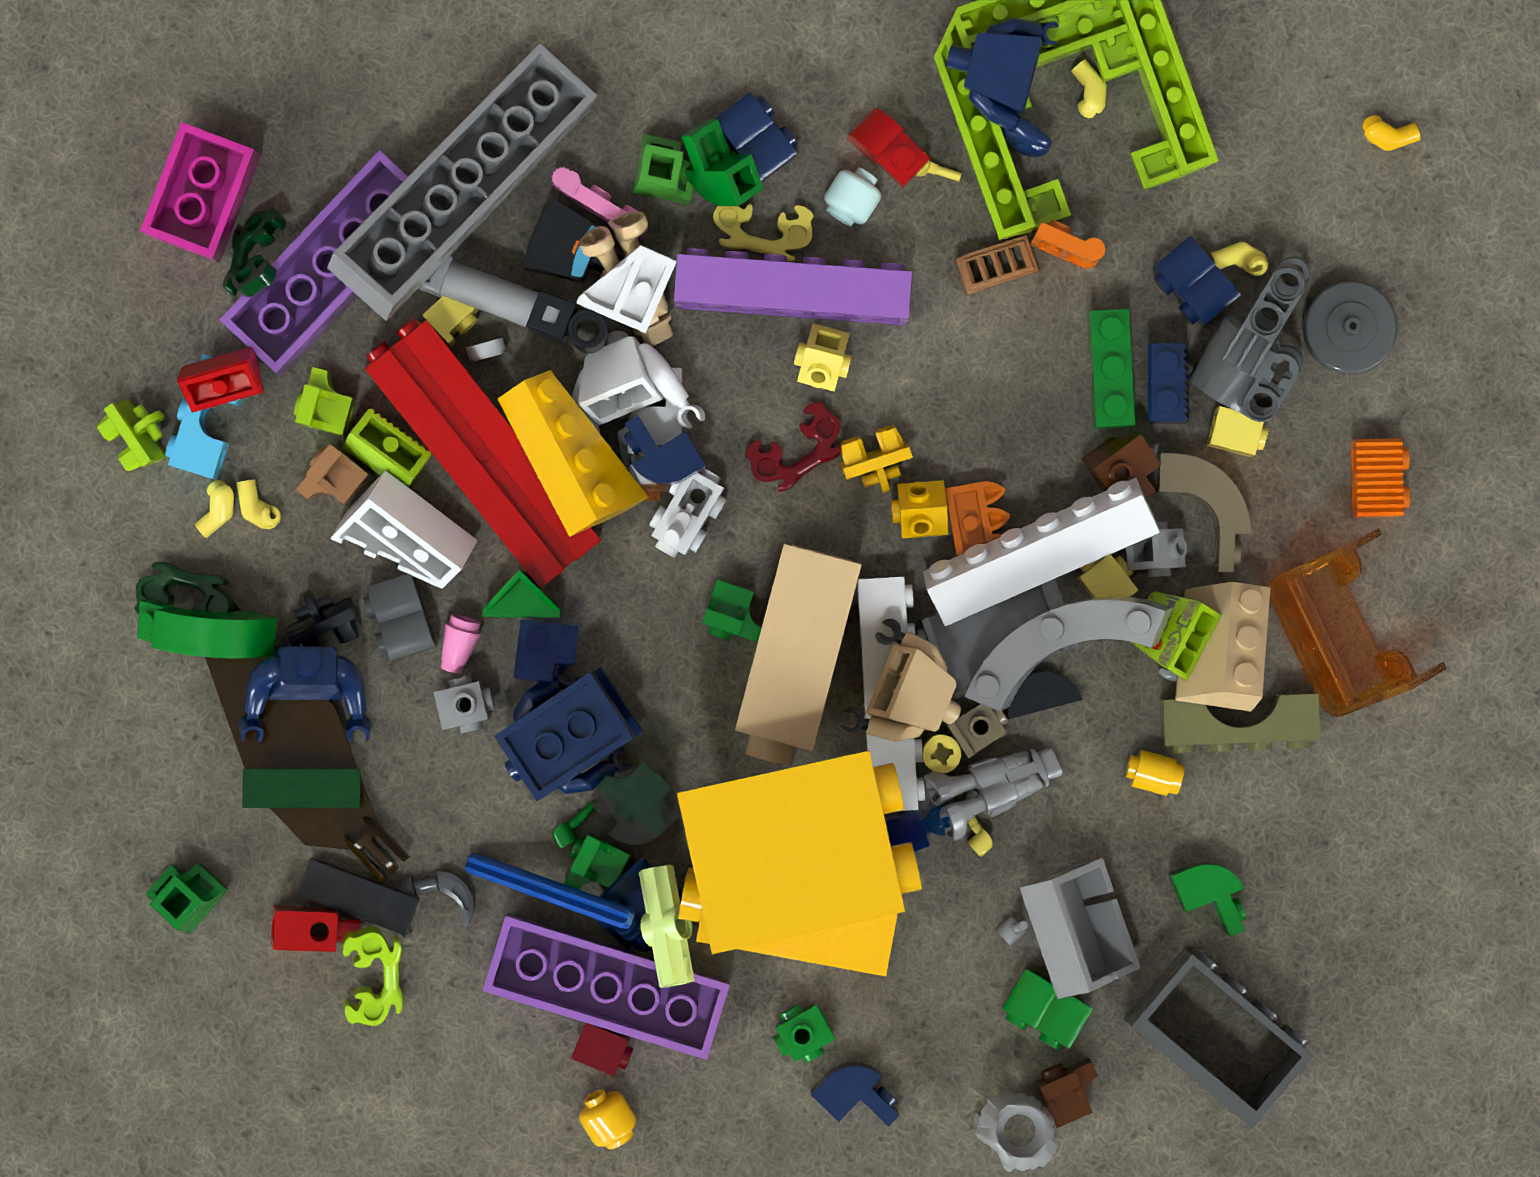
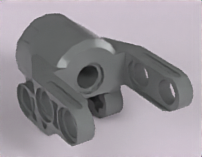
[1188,256,1310,422]

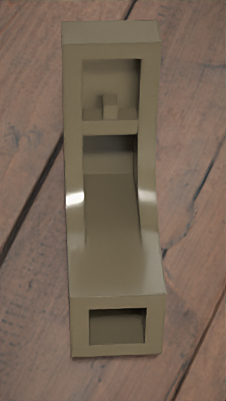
[1155,453,1251,573]

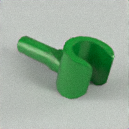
[552,801,598,848]

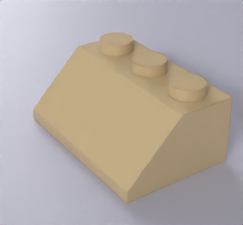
[1175,582,1270,711]

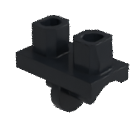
[287,591,359,647]

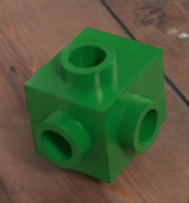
[772,1002,835,1063]

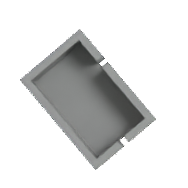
[1020,858,1141,999]

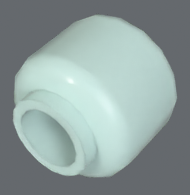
[824,167,881,227]

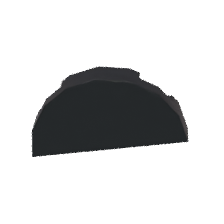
[1007,671,1083,719]

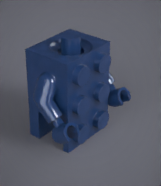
[494,663,644,801]

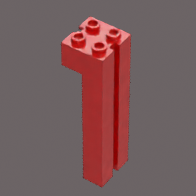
[365,317,601,589]

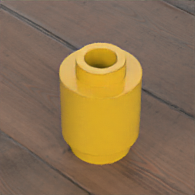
[1125,749,1185,796]

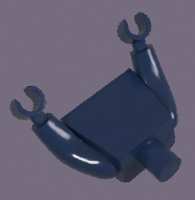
[238,647,371,743]

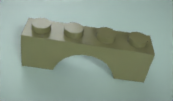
[1159,693,1321,754]

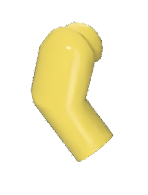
[1071,59,1107,118]
[236,480,281,529]

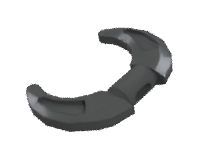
[396,871,475,939]

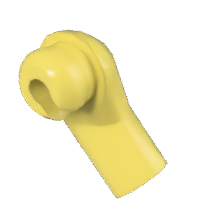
[1210,242,1268,276]
[194,480,234,538]

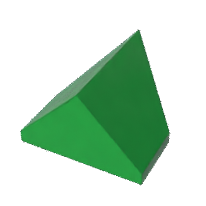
[482,570,562,618]

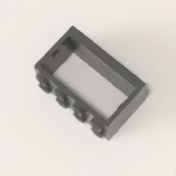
[1124,948,1313,1128]

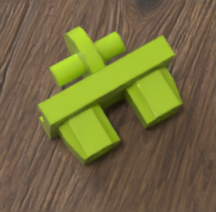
[97,398,166,471]

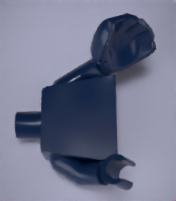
[946,18,1059,158]

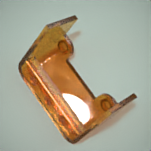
[1267,528,1447,717]

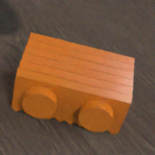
[1351,438,1410,518]

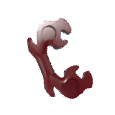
[745,402,841,492]

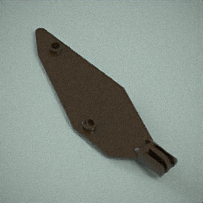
[192,573,410,884]

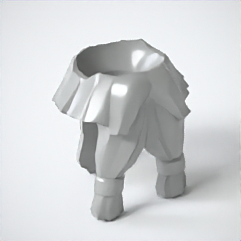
[972,1090,1059,1173]

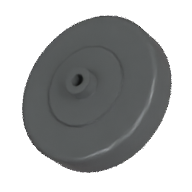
[1302,281,1398,375]

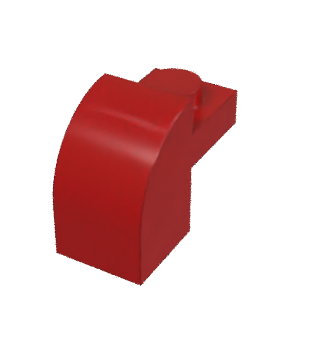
[847,107,931,188]

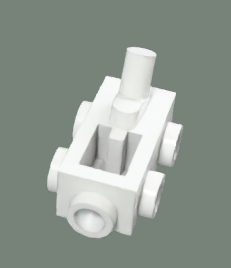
[649,468,727,558]

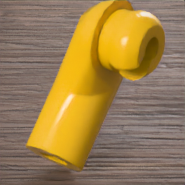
[1362,115,1421,151]

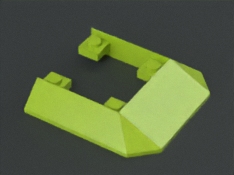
[934,0,1219,240]

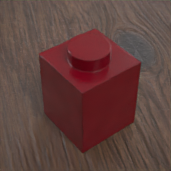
[571,1023,634,1076]

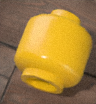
[579,1089,637,1149]

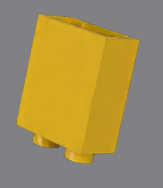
[677,751,922,954]
[678,867,898,976]

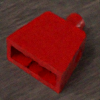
[271,905,360,952]

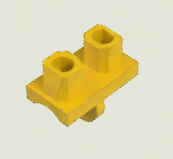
[839,425,913,493]

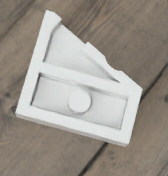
[576,245,677,333]

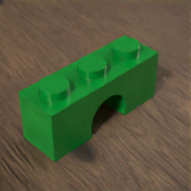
[1086,309,1135,430]

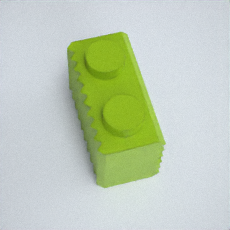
[342,409,431,488]

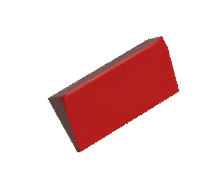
[177,347,264,413]

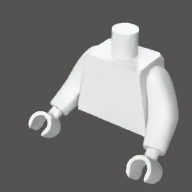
[572,331,705,449]

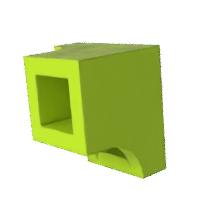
[294,367,357,437]

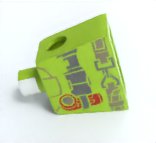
[1131,591,1222,681]

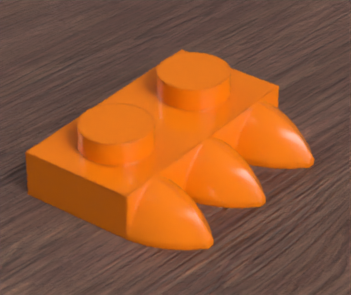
[945,481,1011,557]

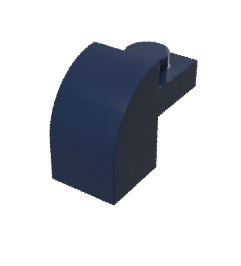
[623,415,707,485]
[810,1062,899,1127]

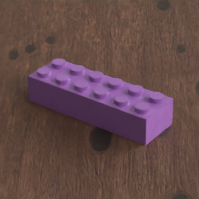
[219,150,408,377]
[674,248,912,326]
[483,913,730,1060]

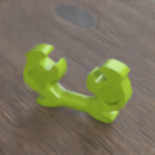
[342,926,403,1026]

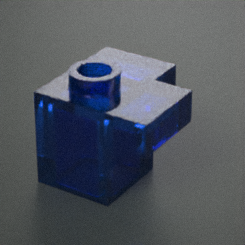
[514,620,579,683]

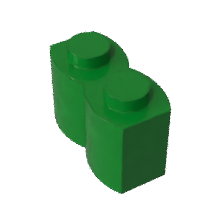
[1002,967,1093,1050]

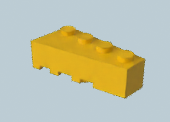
[497,370,648,537]

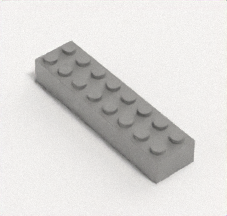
[327,44,598,321]

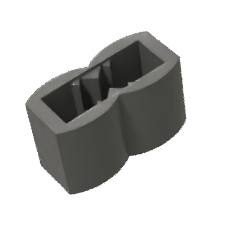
[363,574,437,661]

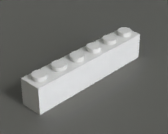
[923,478,1160,626]
[857,577,925,811]

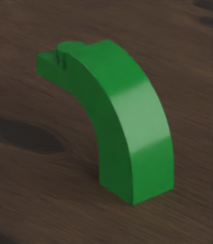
[137,599,277,658]

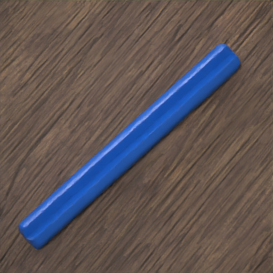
[465,853,635,929]

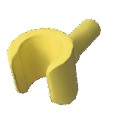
[916,152,962,182]
[967,816,993,857]

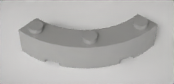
[965,597,1173,712]

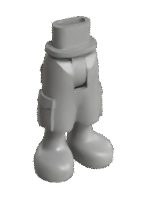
[924,747,1062,842]

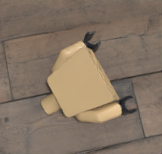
[840,619,961,742]

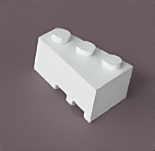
[330,470,478,589]

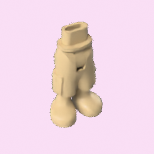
[579,212,673,347]

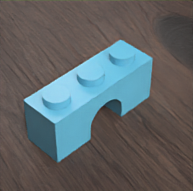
[165,354,244,480]

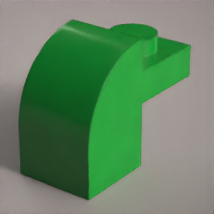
[681,119,764,206]
[1168,862,1247,937]

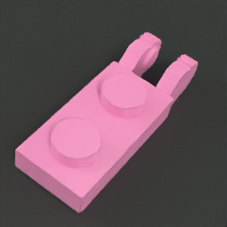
[551,166,648,241]

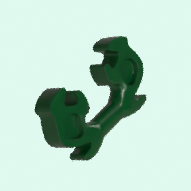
[223,207,286,297]
[134,562,235,614]

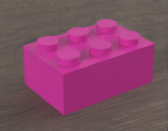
[140,122,260,263]

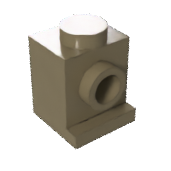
[946,703,1009,758]

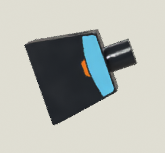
[522,197,620,284]

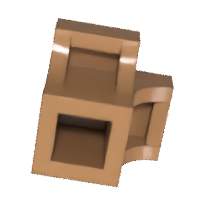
[295,444,372,506]

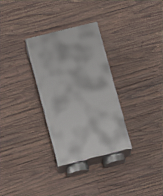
[916,579,1079,691]

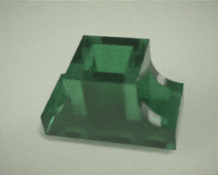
[597,762,673,836]

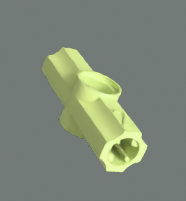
[639,865,695,988]

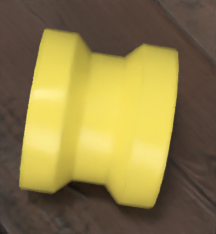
[922,734,961,773]

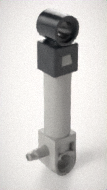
[418,256,609,354]

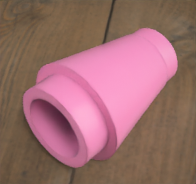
[440,614,482,674]

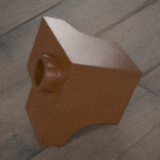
[1081,431,1161,498]
[1036,1058,1098,1128]

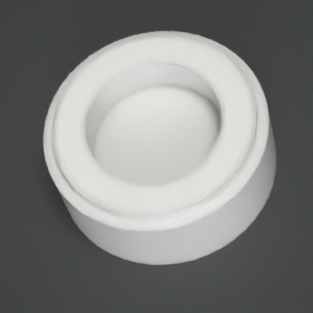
[466,337,506,362]

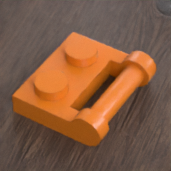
[1030,220,1106,269]

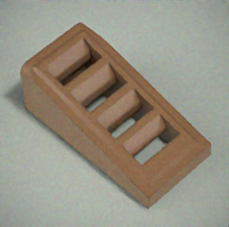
[954,235,1039,297]

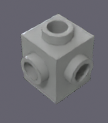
[1126,522,1187,577]
[433,676,495,734]

